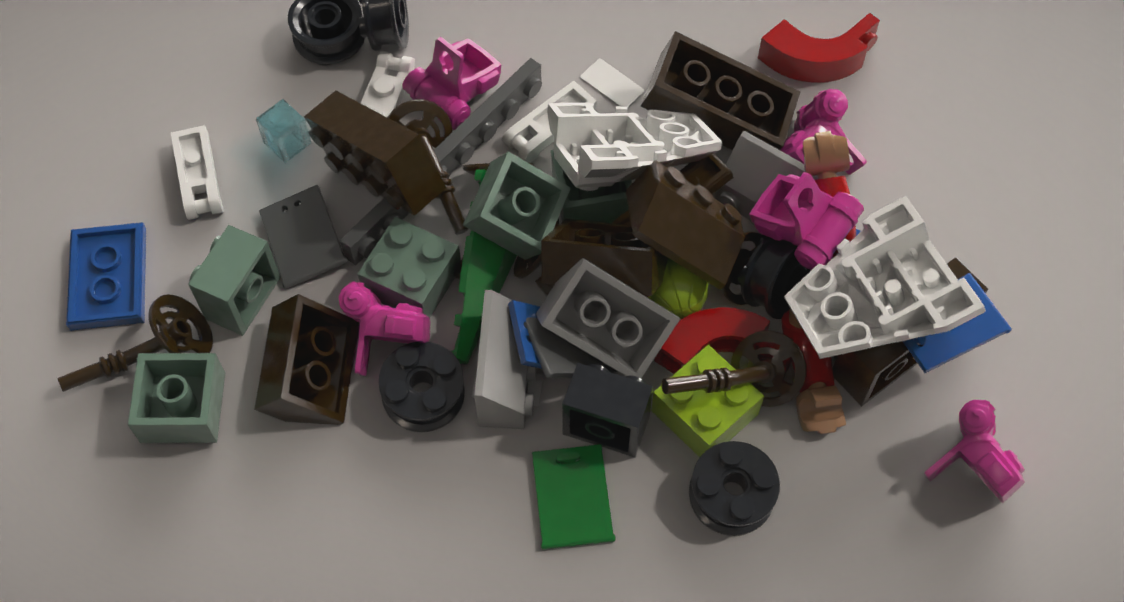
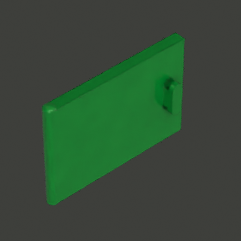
[532,444,616,550]

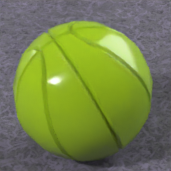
[647,258,708,320]

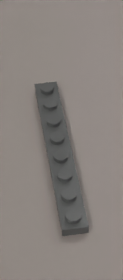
[340,58,542,266]

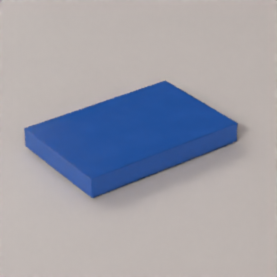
[66,222,146,331]

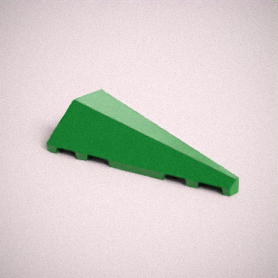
[451,170,517,364]

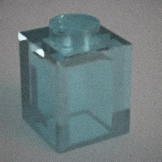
[256,99,312,163]

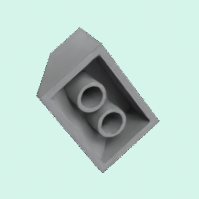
[714,131,818,226]
[536,258,680,378]
[474,290,536,429]

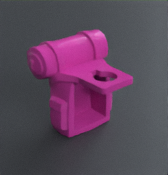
[402,37,501,130]
[780,89,867,175]
[749,172,864,270]
[338,281,431,376]
[924,400,1025,503]

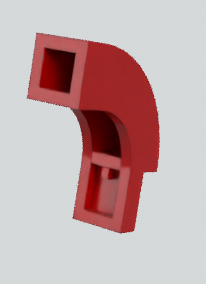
[758,13,880,83]
[654,307,792,374]

